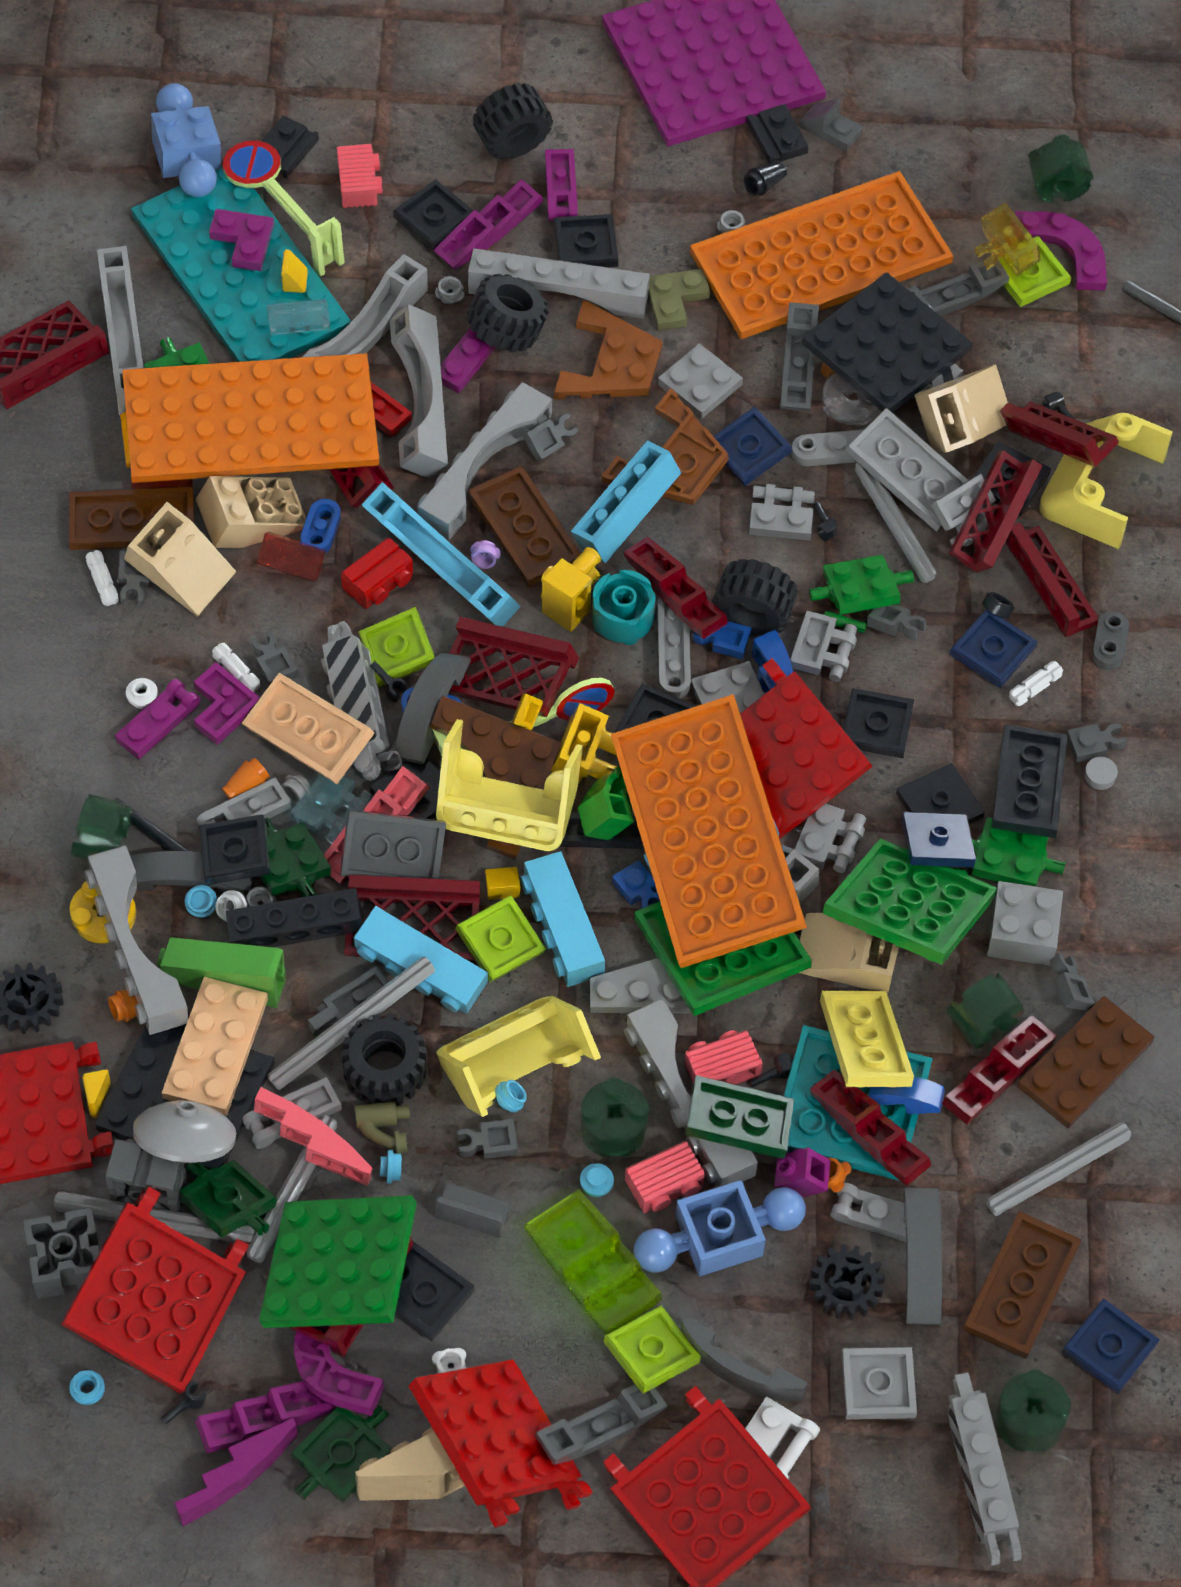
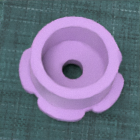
[470,540,501,569]

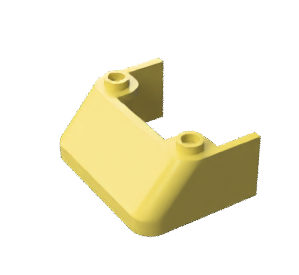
[1039,413,1173,549]
[436,719,583,851]
[436,996,601,1117]

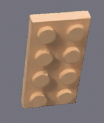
[242,673,374,784]
[162,977,268,1115]

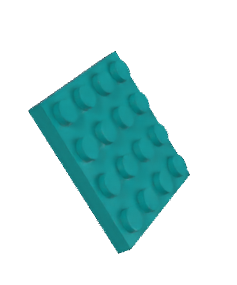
[784,1025,933,1181]

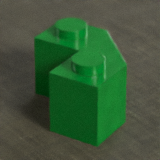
[577,766,634,840]

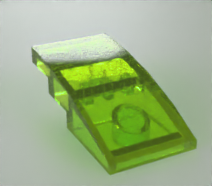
[524,1189,663,1335]

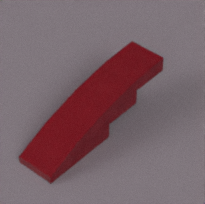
[623,536,728,639]
[942,1015,1057,1125]
[810,1070,931,1186]

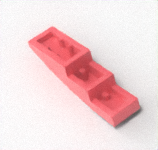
[324,766,430,884]
[254,1087,372,1186]

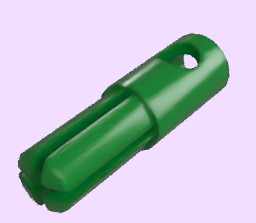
[824,611,867,633]

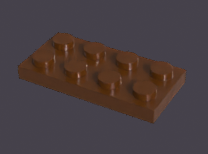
[468,466,581,587]
[69,487,194,550]
[1017,996,1155,1129]
[963,1211,1082,1359]

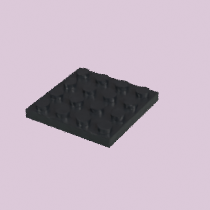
[802,272,973,413]
[95,1024,275,1170]

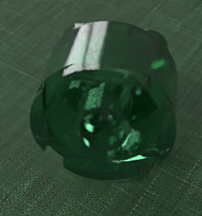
[1028,134,1094,203]
[71,793,132,861]
[946,973,1024,1049]
[580,1077,649,1158]
[996,1369,1071,1452]

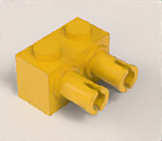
[541,547,601,632]
[551,703,617,784]

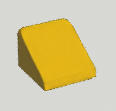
[281,250,308,293]
[512,693,543,730]
[485,867,520,900]
[83,1070,111,1118]

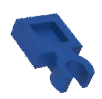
[693,621,752,659]
[612,860,660,909]

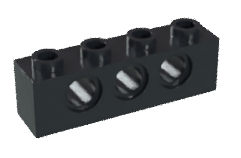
[226,888,364,947]

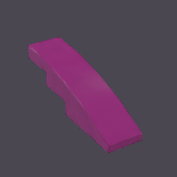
[433,179,543,270]
[195,1381,338,1454]
[175,1418,297,1526]

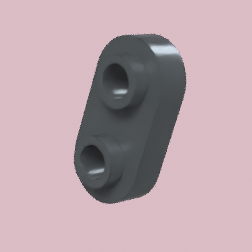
[1092,611,1129,670]

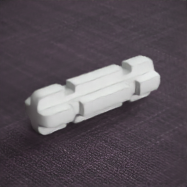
[86,550,119,606]
[212,643,260,692]
[1009,661,1063,706]

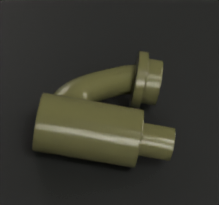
[355,1101,410,1154]

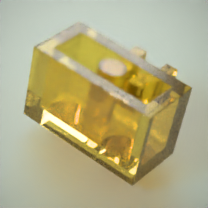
[974,202,1041,277]

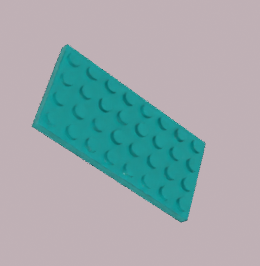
[131,166,352,362]

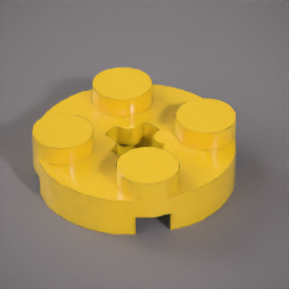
[70,881,136,944]

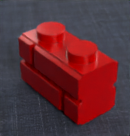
[341,537,413,609]

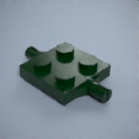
[259,817,331,897]
[179,1159,276,1238]
[292,1405,392,1503]

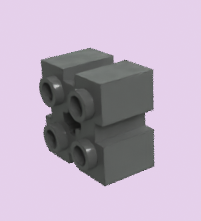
[105,1139,187,1212]
[23,1207,100,1299]

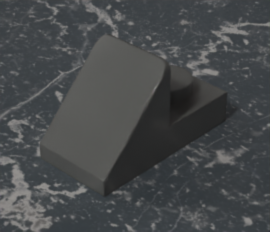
[798,99,863,152]

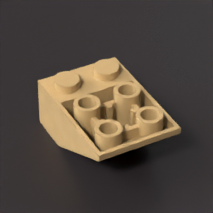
[914,364,1008,453]
[196,476,306,548]
[124,502,236,617]
[799,913,899,994]
[355,1427,465,1501]

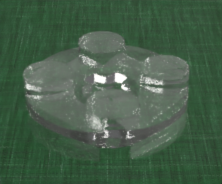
[822,373,880,427]

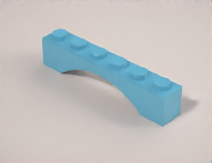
[362,482,521,627]

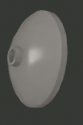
[133,1100,236,1163]

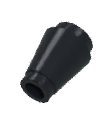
[743,161,787,196]

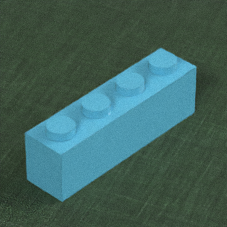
[571,440,681,563]
[520,851,605,987]
[354,906,488,1014]

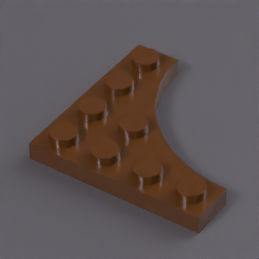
[430,695,561,860]

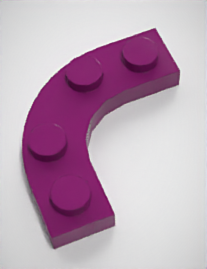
[1014,211,1107,291]
[294,1326,385,1416]

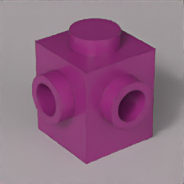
[774,1147,830,1198]

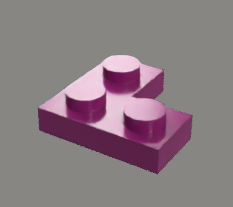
[209,209,274,271]
[194,662,260,745]

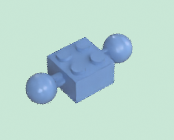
[151,83,221,197]
[634,1180,806,1277]

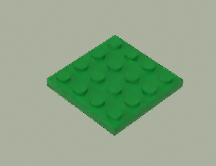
[823,838,997,965]
[634,901,812,1016]
[259,1195,417,1328]

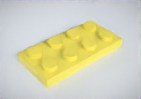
[820,991,914,1088]

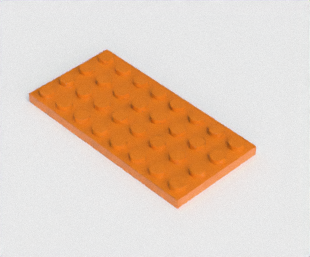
[690,171,953,339]
[122,353,379,483]
[611,694,807,968]

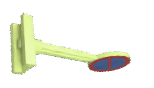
[223,140,345,277]
[432,678,615,757]

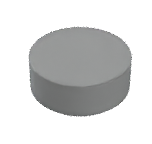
[1084,757,1118,790]

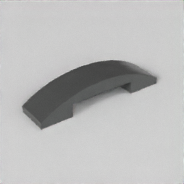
[907,256,1009,316]
[780,302,819,412]
[394,653,471,764]
[130,851,253,895]
[904,1188,942,1325]
[681,1316,808,1401]
[534,1384,667,1464]

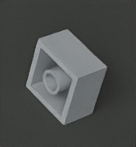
[987,881,1063,966]

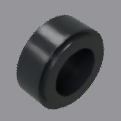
[982,592,1015,618]

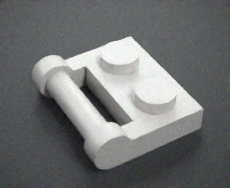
[745,1397,820,1479]

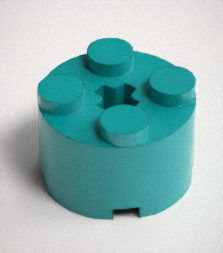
[592,570,656,645]

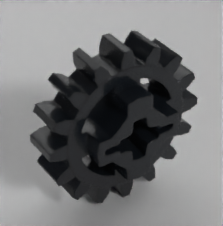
[0,963,64,1034]
[810,1244,885,1320]

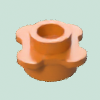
[828,1158,852,1193]

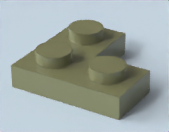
[648,269,710,331]

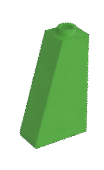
[157,937,286,1008]

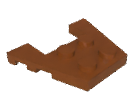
[554,300,663,400]
[602,388,729,505]

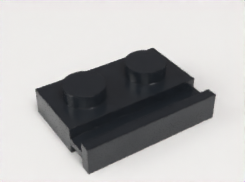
[746,104,809,164]
[261,115,319,178]

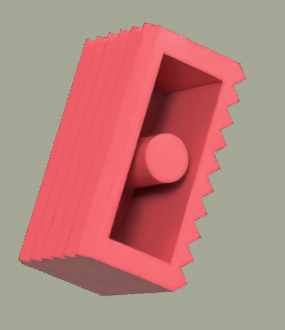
[337,144,383,209]
[684,1030,762,1085]
[625,1141,705,1213]

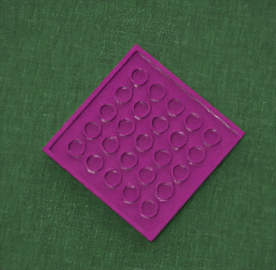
[602,0,826,147]

